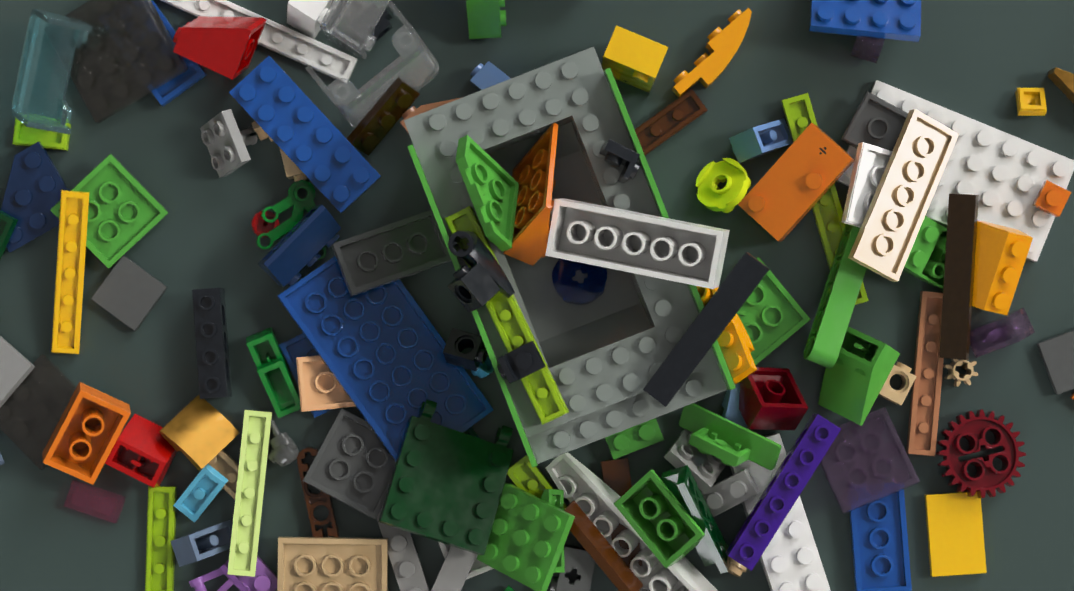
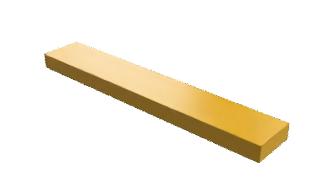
[51,190,90,354]

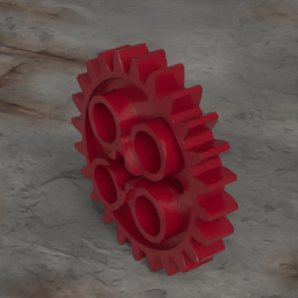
[936,409,1026,498]

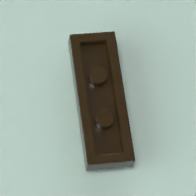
[347,77,420,156]

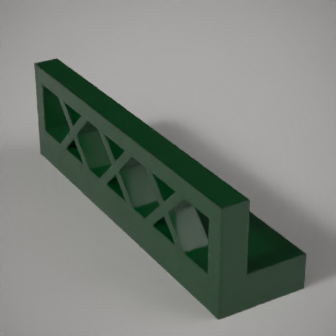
[661,465,730,574]

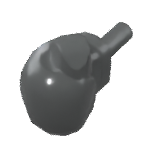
[268,420,299,467]

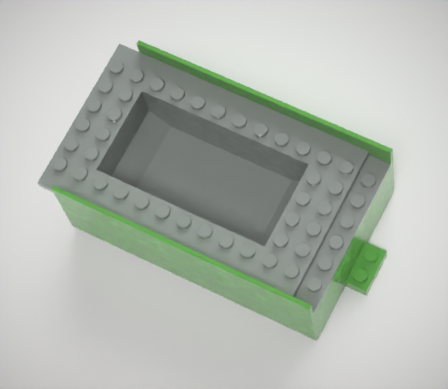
[404,47,736,468]

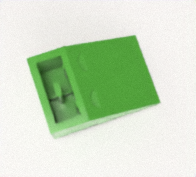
[903,216,947,291]
[818,326,900,426]

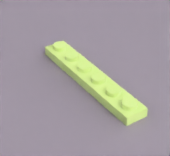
[227,410,272,577]

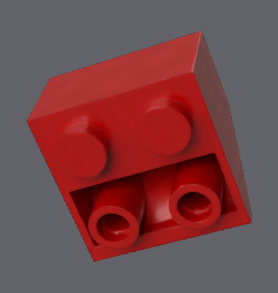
[105,413,177,488]

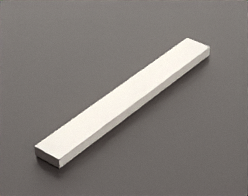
[160,0,358,84]

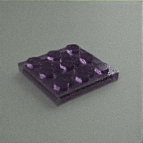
[820,407,920,514]

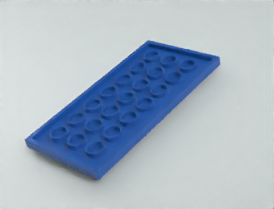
[277,256,494,462]

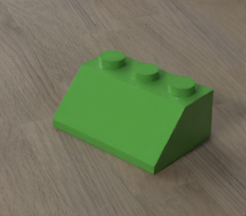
[614,469,705,569]

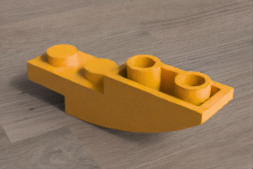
[672,7,752,98]
[696,286,757,384]

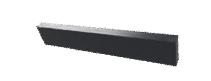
[643,252,770,407]

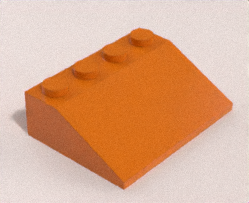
[503,123,558,266]

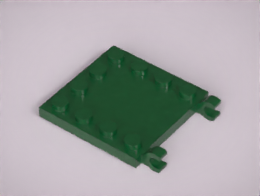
[378,399,514,556]

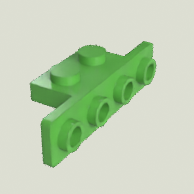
[679,403,781,470]

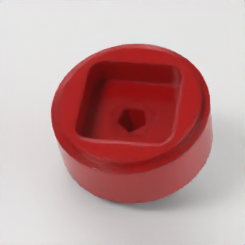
[251,211,279,237]

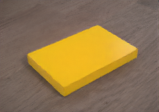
[924,491,987,577]

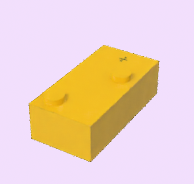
[601,25,668,93]

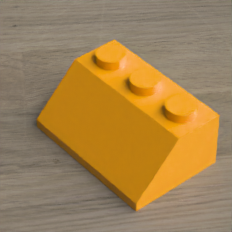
[972,220,1033,315]

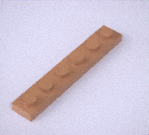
[906,291,944,456]

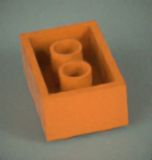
[42,382,131,485]

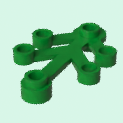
[256,180,326,260]

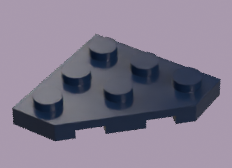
[1,142,69,253]

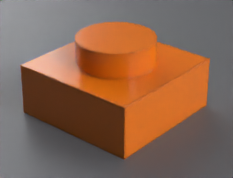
[1033,180,1071,217]

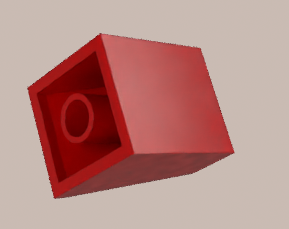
[173,16,267,80]

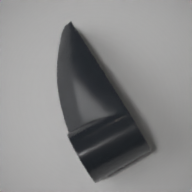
[448,231,515,298]

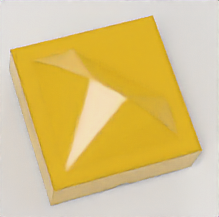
[1015,88,1047,116]

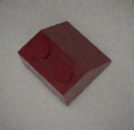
[739,367,808,431]

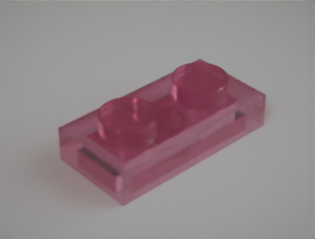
[64,480,126,523]

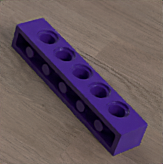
[725,413,841,571]

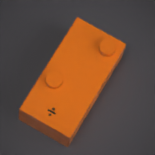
[738,122,855,241]

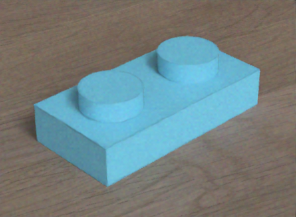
[173,464,229,523]

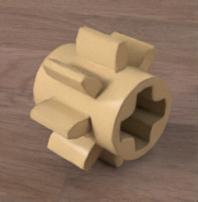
[943,359,978,387]

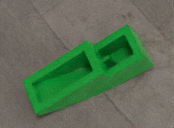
[246,327,300,418]

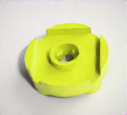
[696,158,751,213]

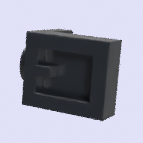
[599,139,640,183]
[497,341,546,384]

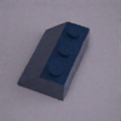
[258,204,341,287]

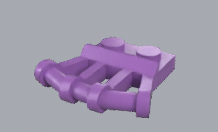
[188,555,277,591]

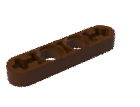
[297,447,340,537]

